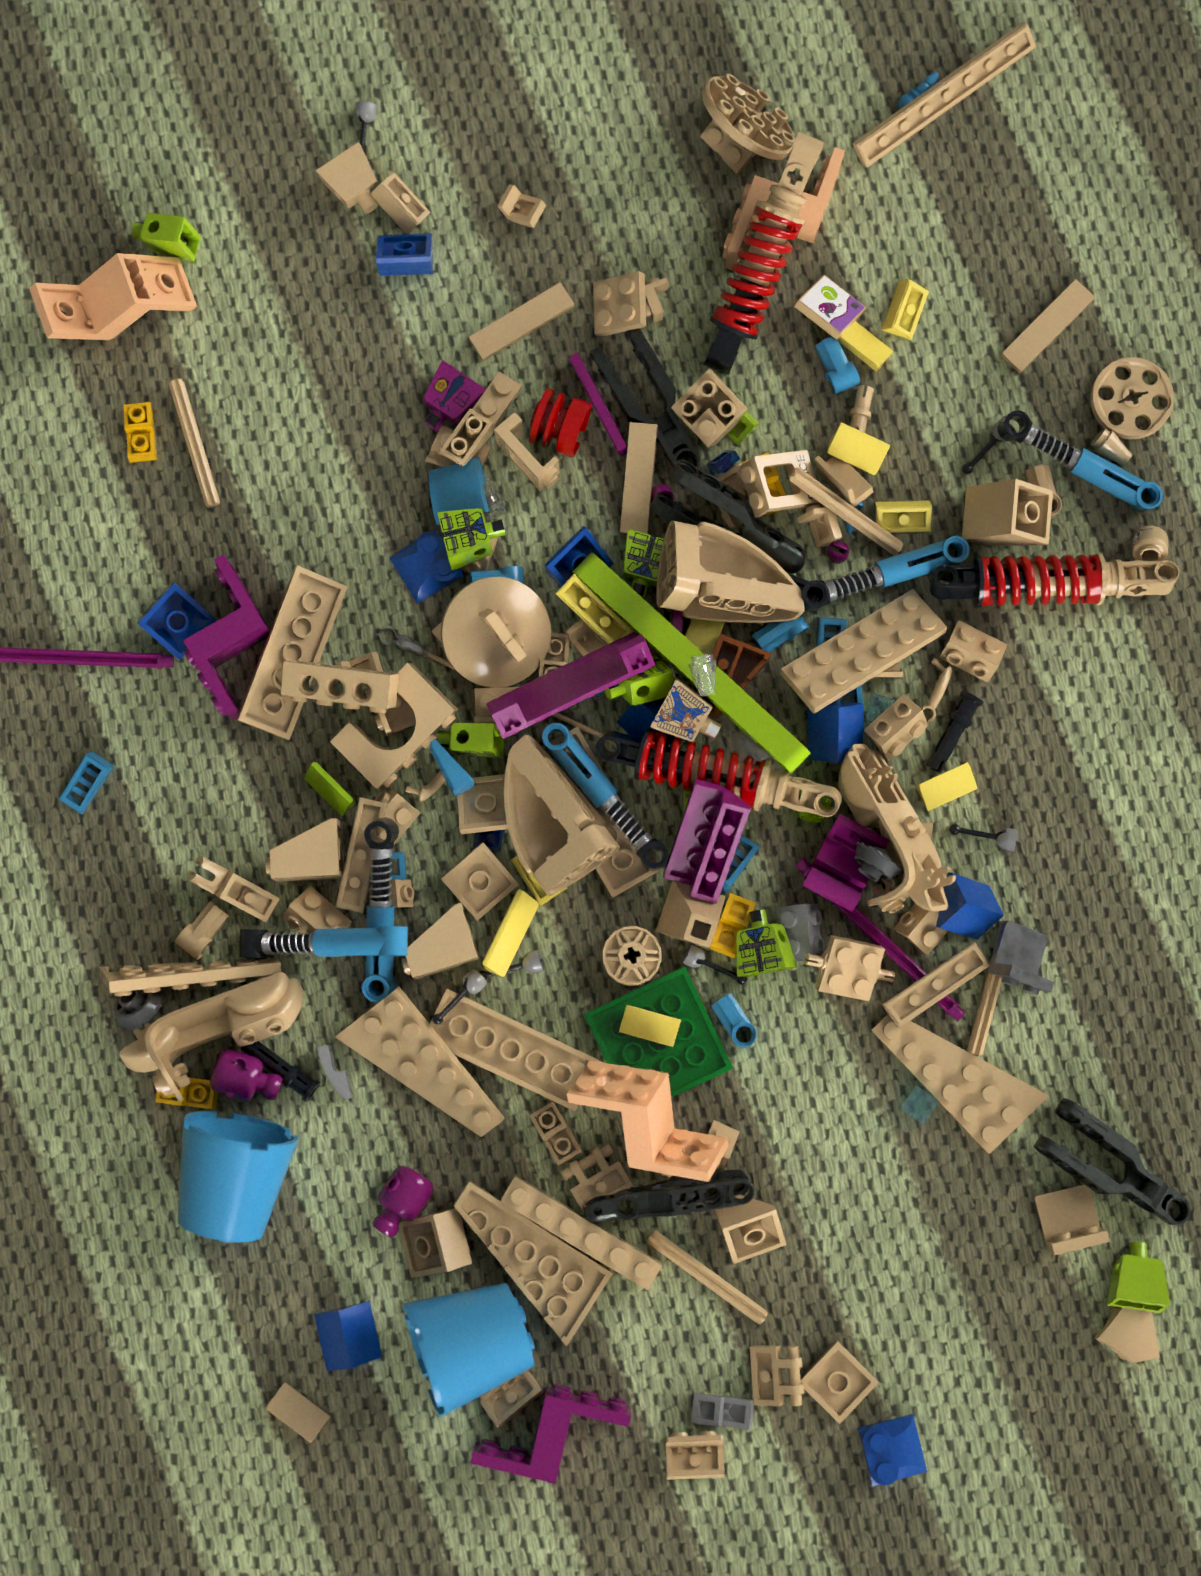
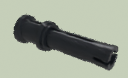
[925,691,984,773]
[241,1041,321,1103]

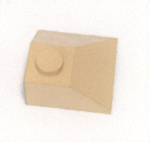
[715,1195,787,1264]

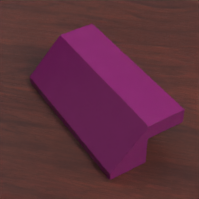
[663,779,750,904]

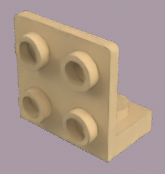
[1034,1184,1110,1255]

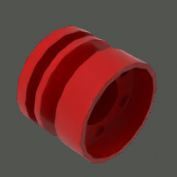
[529,388,592,458]

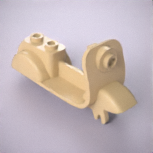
[838,744,956,914]
[119,972,303,1103]

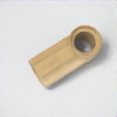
[1024,464,1062,520]
[175,901,230,960]

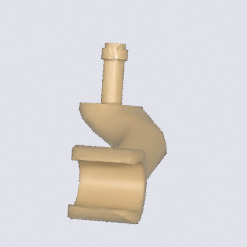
[921,658,952,722]
[406,752,461,801]

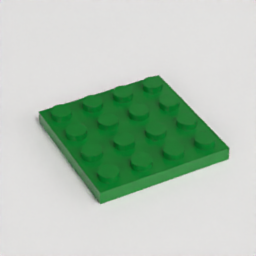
[584,967,734,1098]

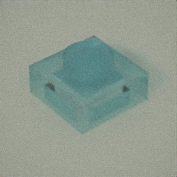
[864,693,896,723]
[899,1085,939,1125]

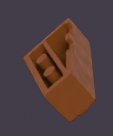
[697,634,772,722]

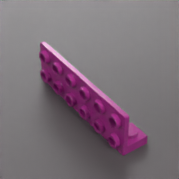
[486,632,655,739]

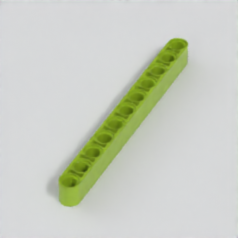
[572,552,810,774]

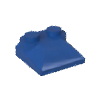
[389,529,464,604]
[137,582,217,660]
[858,1414,927,1486]

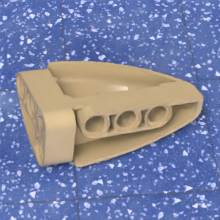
[656,521,805,623]
[504,735,620,896]

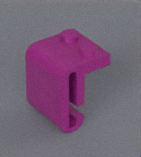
[802,814,889,912]

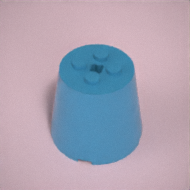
[177,1111,298,1243]
[402,1283,535,1417]

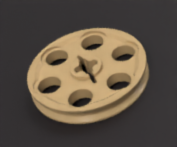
[1090,357,1174,439]

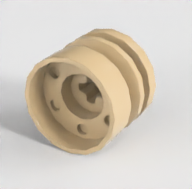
[602,926,662,986]

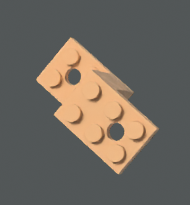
[722,147,845,270]
[29,253,197,340]
[567,1061,728,1182]

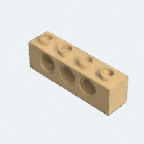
[281,660,399,713]

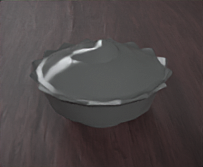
[854,842,903,882]
[114,989,163,1031]

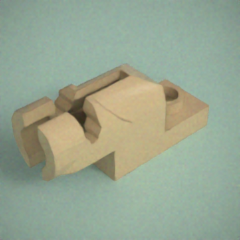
[187,855,280,922]

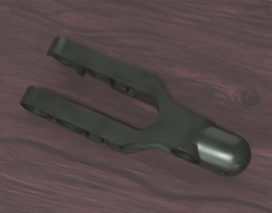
[589,328,700,468]
[650,460,806,574]
[1034,1098,1190,1225]
[583,1169,754,1222]

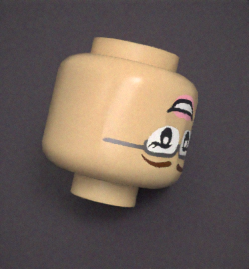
[1132,526,1169,561]

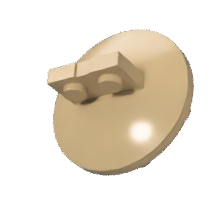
[700,74,795,174]
[441,576,551,688]

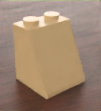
[962,479,1053,546]
[265,818,344,882]
[401,903,480,980]

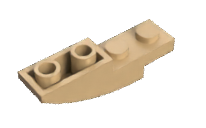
[440,372,522,467]

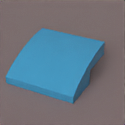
[429,457,489,525]

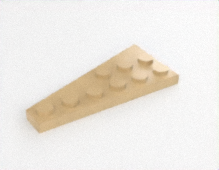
[99,958,281,996]
[335,986,505,1137]
[871,1014,1049,1154]
[454,1181,613,1347]

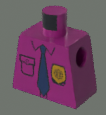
[423,360,485,431]

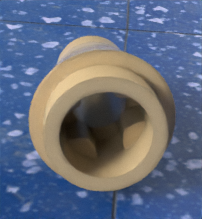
[1091,428,1133,466]

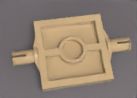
[804,935,895,1001]

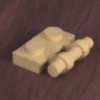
[560,1143,633,1214]
[750,1345,804,1406]

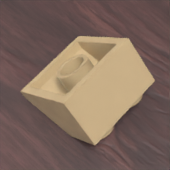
[399,1208,472,1278]

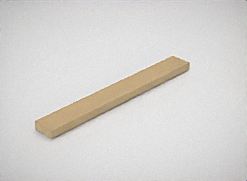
[852,22,1036,168]

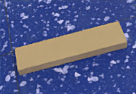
[1000,279,1095,374]
[468,282,575,362]
[620,422,658,534]
[335,798,387,913]
[882,942,990,1028]

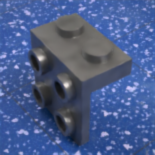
[988,920,1054,995]

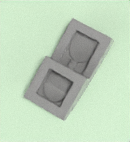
[317,1045,353,1099]
[691,1393,754,1430]

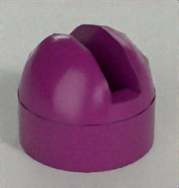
[651,484,674,501]
[827,541,849,564]

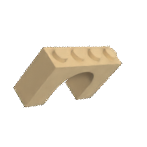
[330,663,459,789]

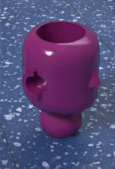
[210,1049,283,1102]
[373,1166,433,1238]

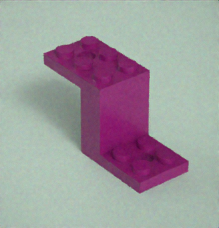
[183,554,270,720]
[470,1384,631,1484]

